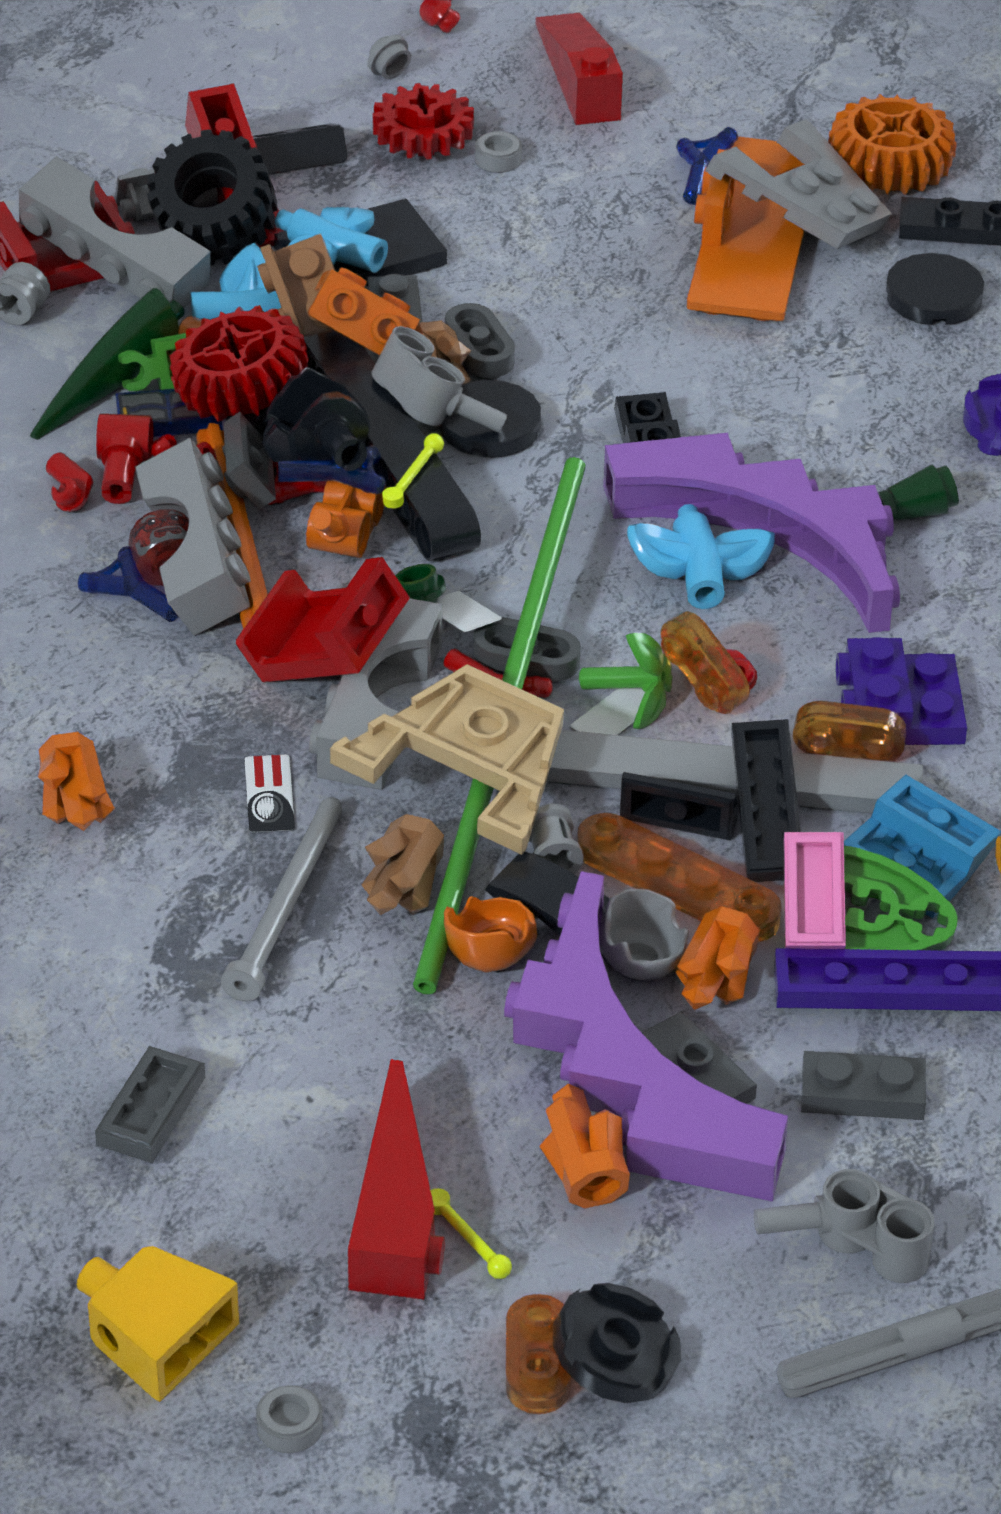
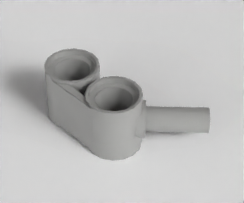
[371,326,507,433]
[753,1169,935,1283]

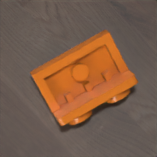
[308,267,420,356]

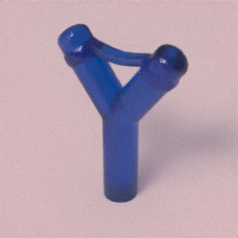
[676,127,739,205]
[278,445,385,495]
[77,546,178,622]

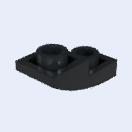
[614,392,681,443]
[485,852,609,936]

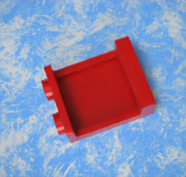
[0,181,135,292]
[236,557,410,682]

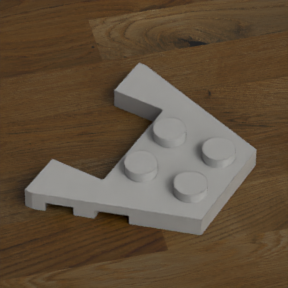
[705,119,892,249]

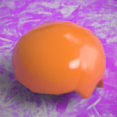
[444,896,537,973]

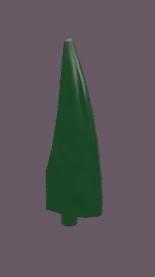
[30,288,185,440]

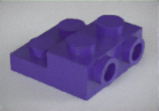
[835,637,967,746]

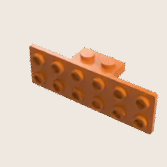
[687,136,805,321]

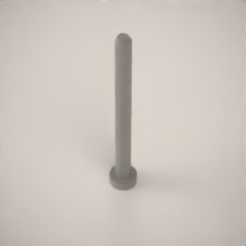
[221,797,342,1001]

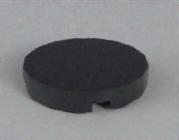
[886,253,984,325]
[440,380,541,458]
[553,1283,681,1403]

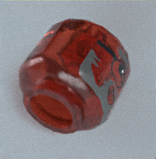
[128,509,189,586]

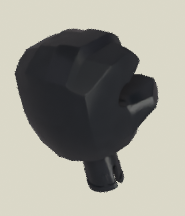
[262,366,371,472]

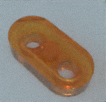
[661,611,750,714]
[793,701,907,762]
[505,1294,571,1414]

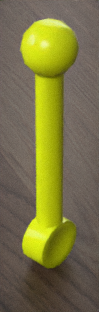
[382,433,444,509]
[431,1188,512,1279]

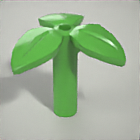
[579,633,673,729]

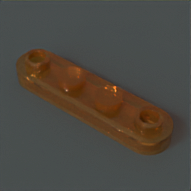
[577,813,782,942]

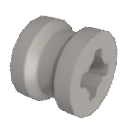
[0,262,50,325]

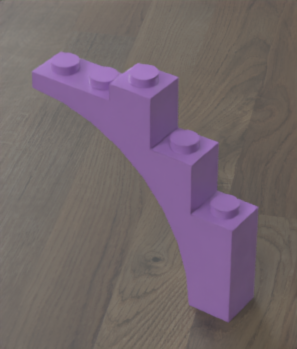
[603,432,900,633]
[504,871,788,1202]

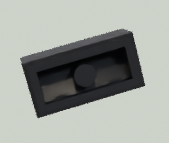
[253,123,348,174]
[620,772,739,841]

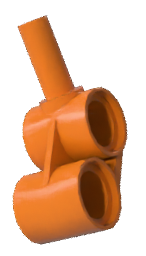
[306,471,386,558]

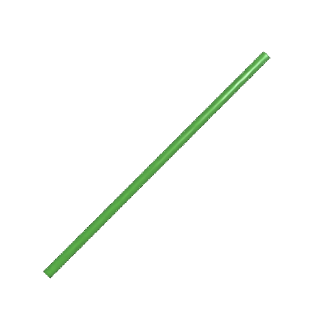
[413,457,586,994]

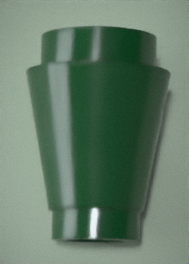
[878,464,959,520]

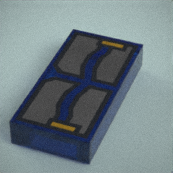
[115,389,222,437]

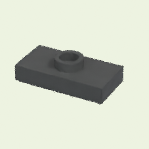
[641,1011,757,1104]
[95,1046,206,1163]

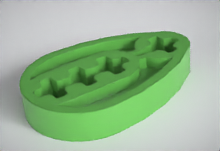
[844,846,958,950]

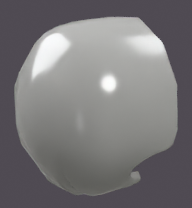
[599,889,689,981]

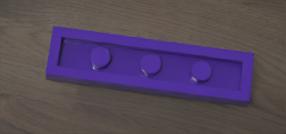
[774,948,1001,1011]

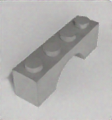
[19,156,211,308]
[135,438,251,636]
[309,598,442,790]

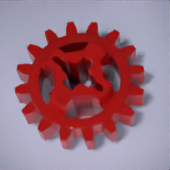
[372,83,474,159]

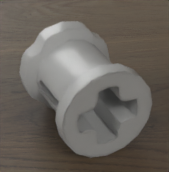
[529,803,583,874]

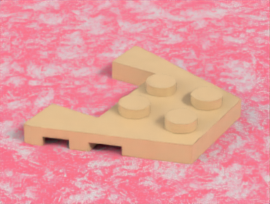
[330,664,564,855]

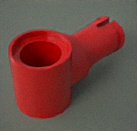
[96,413,154,504]

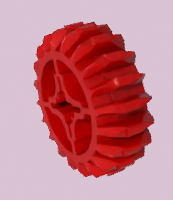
[170,305,308,422]

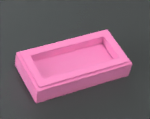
[784,832,846,949]

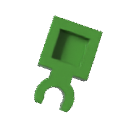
[118,333,186,392]

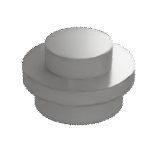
[367,35,411,79]

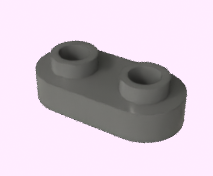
[445,303,515,380]
[473,617,581,682]

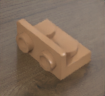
[257,234,335,334]

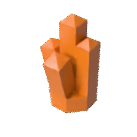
[38,732,115,831]
[675,906,760,1010]
[539,1084,630,1208]

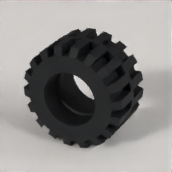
[147,130,278,265]

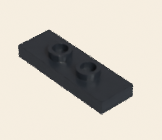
[899,197,1001,246]
[731,719,801,883]

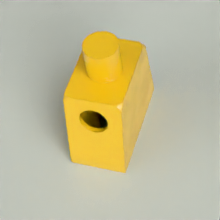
[77,1246,239,1402]

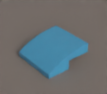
[844,775,1001,918]

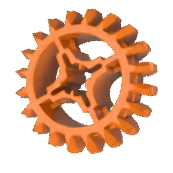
[828,94,957,195]

